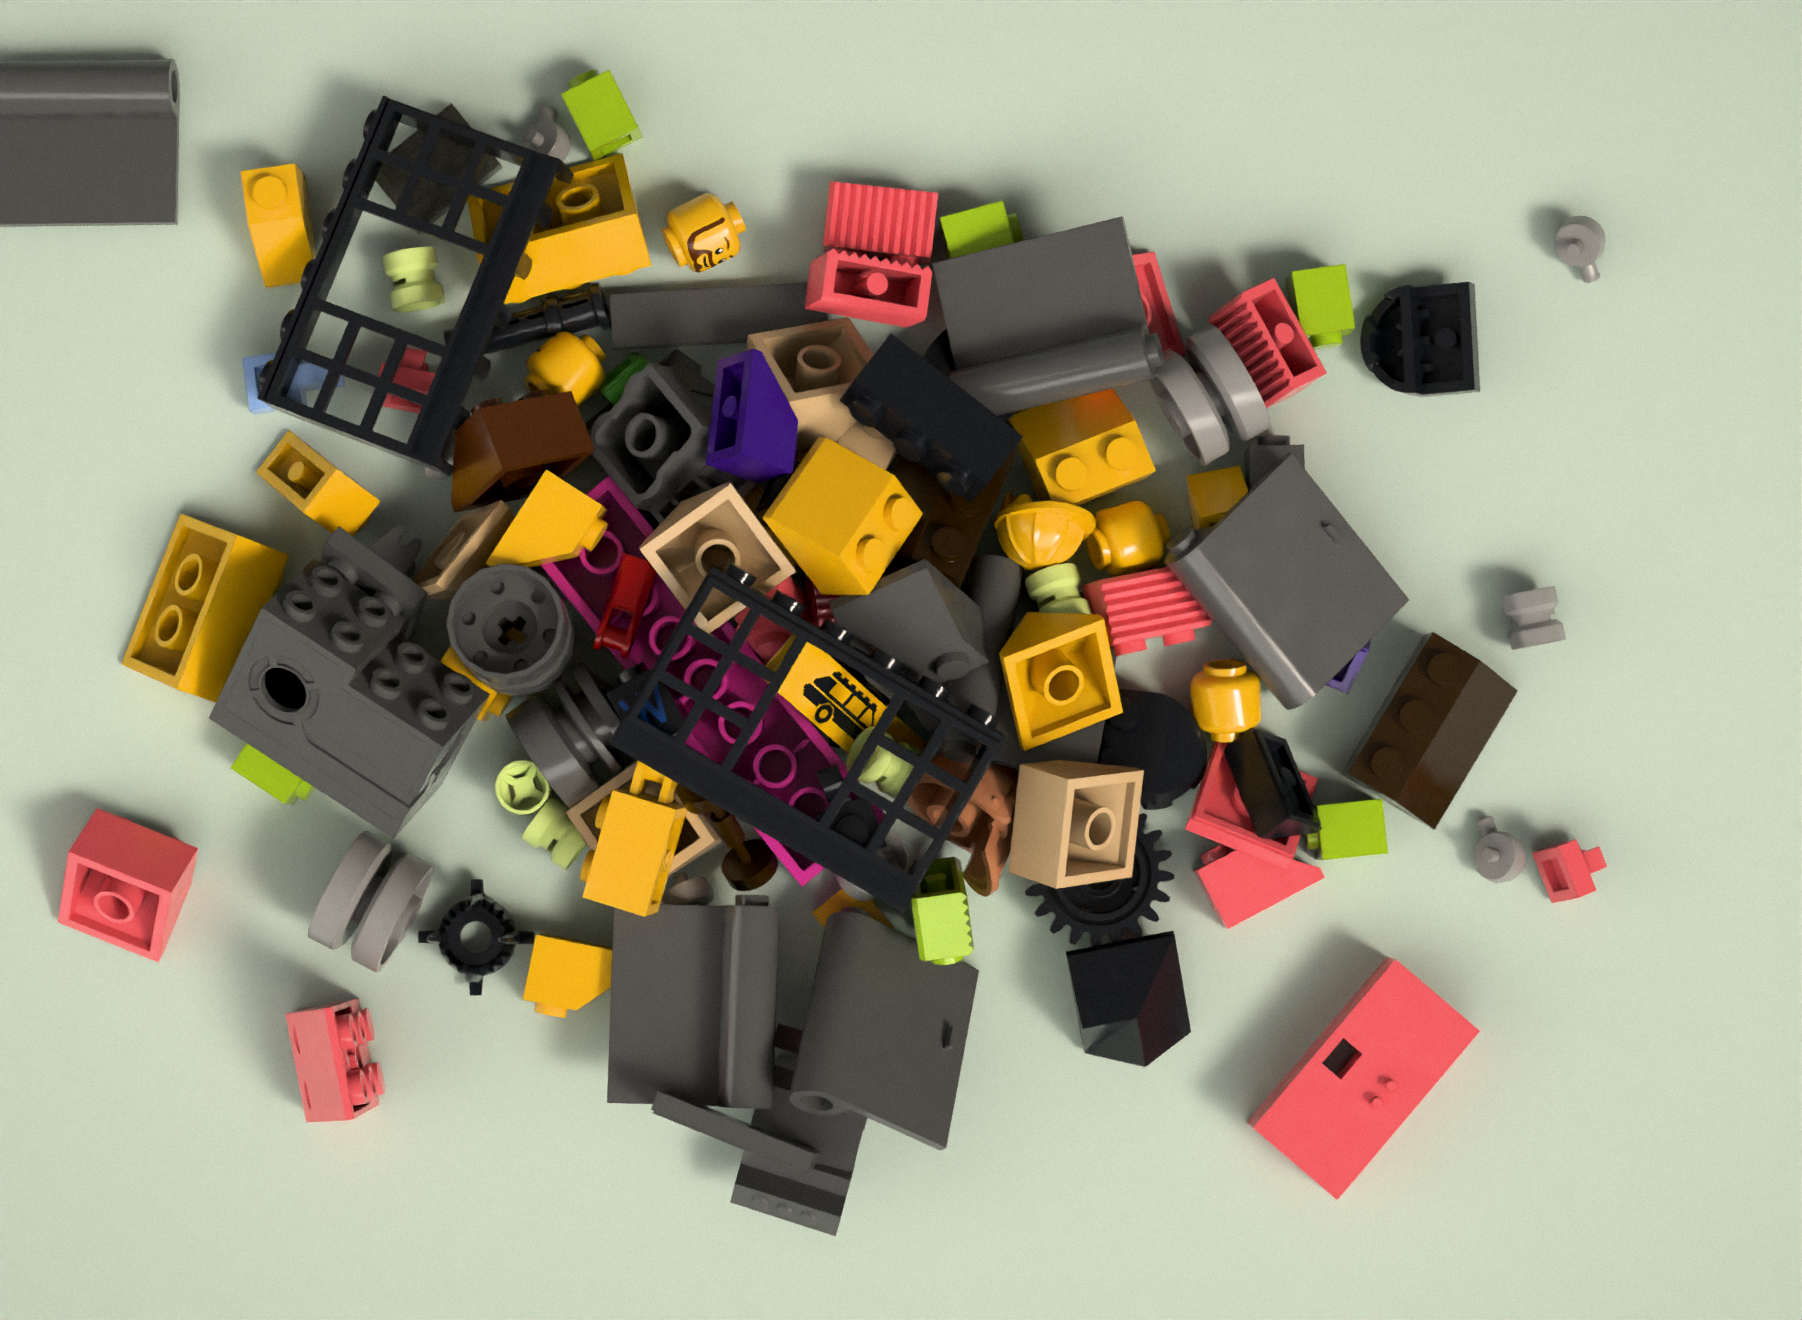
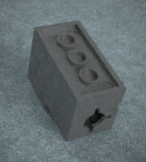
[209,558,490,839]

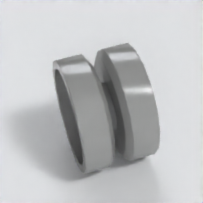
[1149,324,1272,466]
[308,831,435,973]

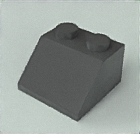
[830,559,990,700]

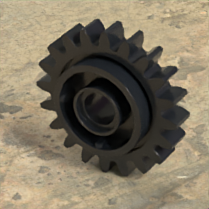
[1025,813,1174,946]

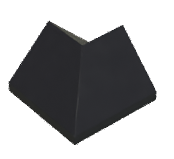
[1066,931,1191,1067]

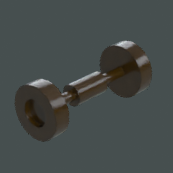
[677,762,778,891]

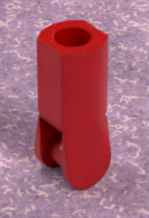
[593,553,657,659]

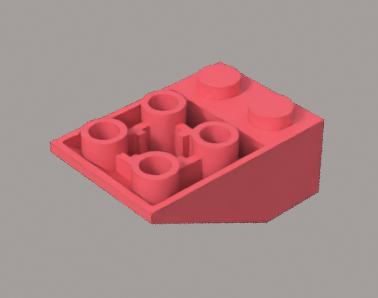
[285,998,385,1123]

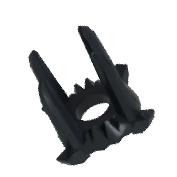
[418,879,534,996]

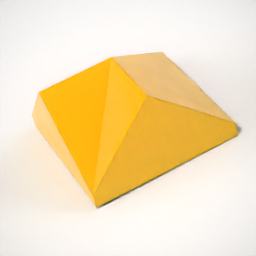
[999,612,1123,751]

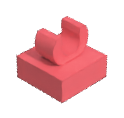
[378,347,436,414]
[1532,839,1607,903]

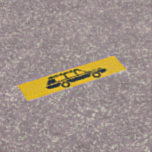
[762,634,927,753]

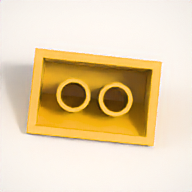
[467,153,651,304]
[121,513,289,703]

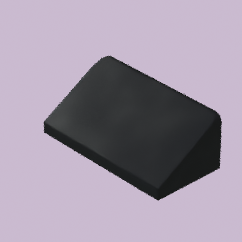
[1224,728,1322,839]

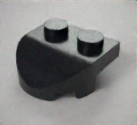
[1360,282,1480,397]
[1097,688,1207,810]

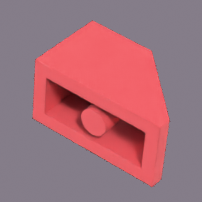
[1193,844,1325,929]

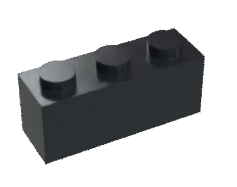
[839,333,1023,503]

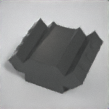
[586,348,760,524]
[730,1023,867,1236]

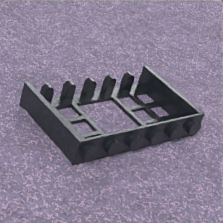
[257,95,574,476]
[609,561,1006,913]

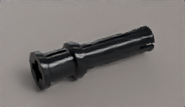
[444,282,611,355]

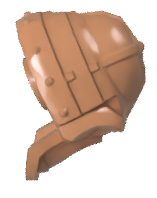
[907,753,1019,897]

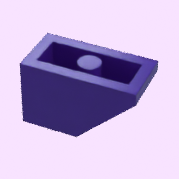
[706,348,798,483]

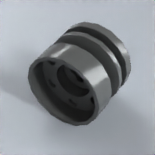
[446,563,576,697]
[505,662,637,808]

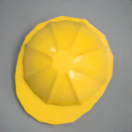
[994,493,1096,571]

